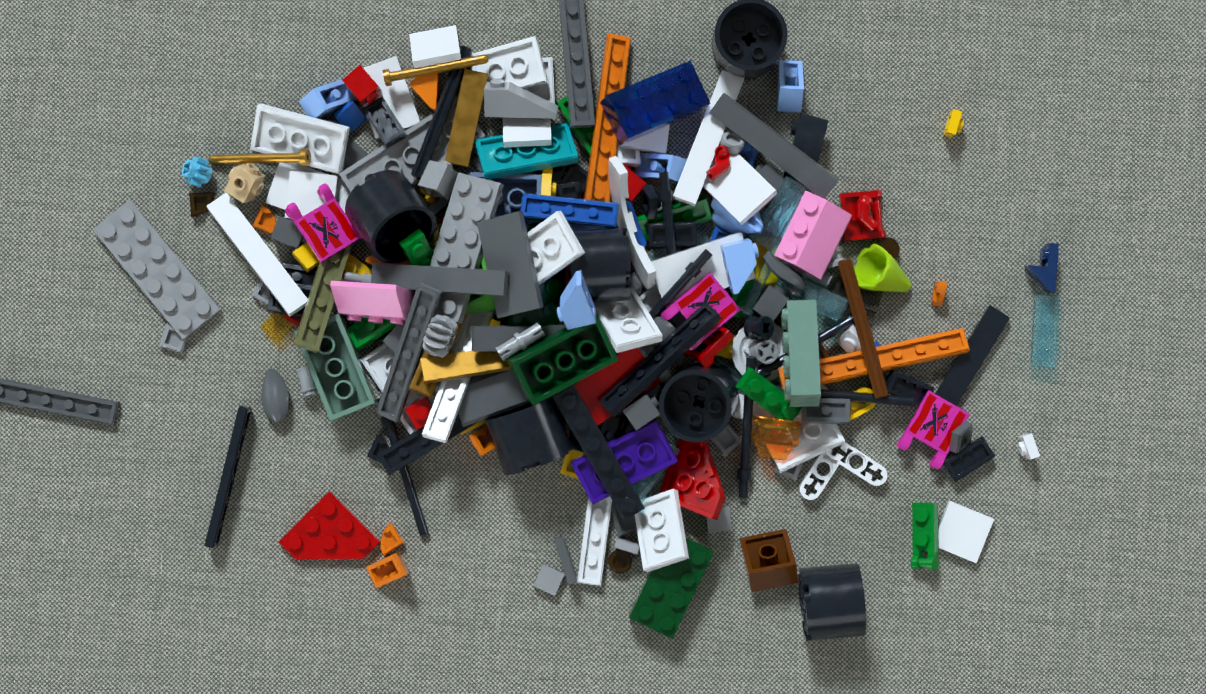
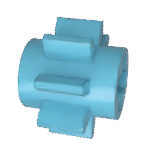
[182,156,212,187]

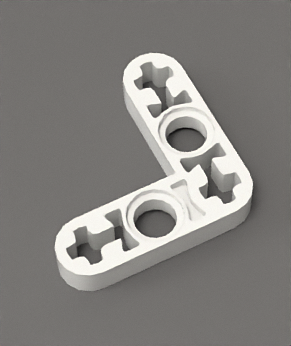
[799,442,887,500]

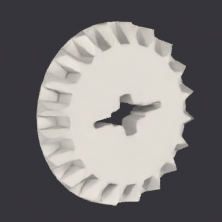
[731,324,785,381]

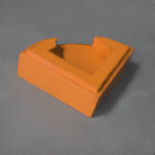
[253,205,277,235]
[931,281,947,307]
[380,523,405,556]

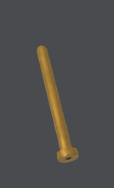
[383,54,489,86]
[208,149,311,166]

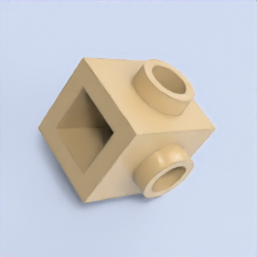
[224,163,266,203]

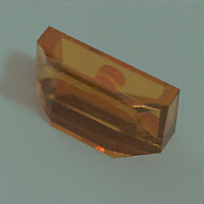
[751,416,801,461]

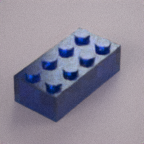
[600,60,711,146]

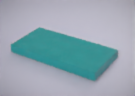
[475,123,579,180]

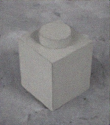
[418,160,458,201]

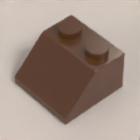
[740,529,798,592]

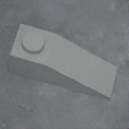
[484,79,558,119]

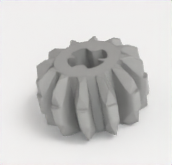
[422,314,458,358]

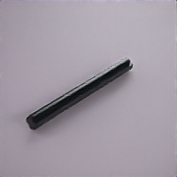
[411,45,472,180]

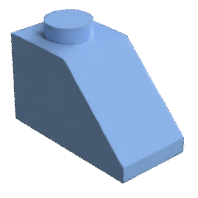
[777,60,804,113]
[299,79,358,119]
[635,153,687,184]
[720,238,759,294]
[557,270,596,330]

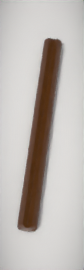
[838,258,889,398]

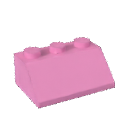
[774,191,852,280]
[330,281,415,325]

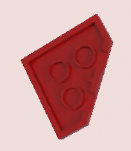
[659,438,726,520]
[279,491,380,559]

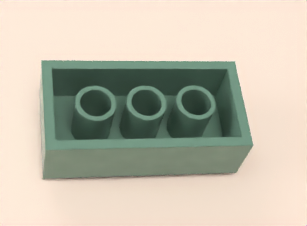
[781,300,821,407]
[294,314,378,421]

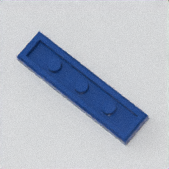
[520,193,619,228]

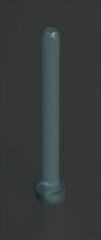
[738,220,790,318]

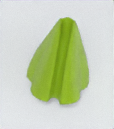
[854,244,911,293]

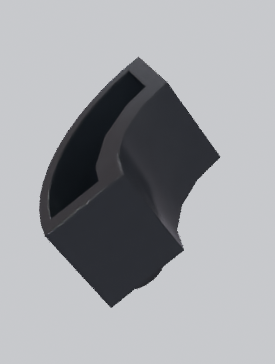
[783,113,828,182]

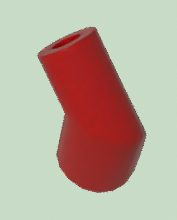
[706,145,730,181]
[855,195,878,232]

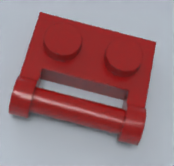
[839,190,886,242]
[684,327,734,367]

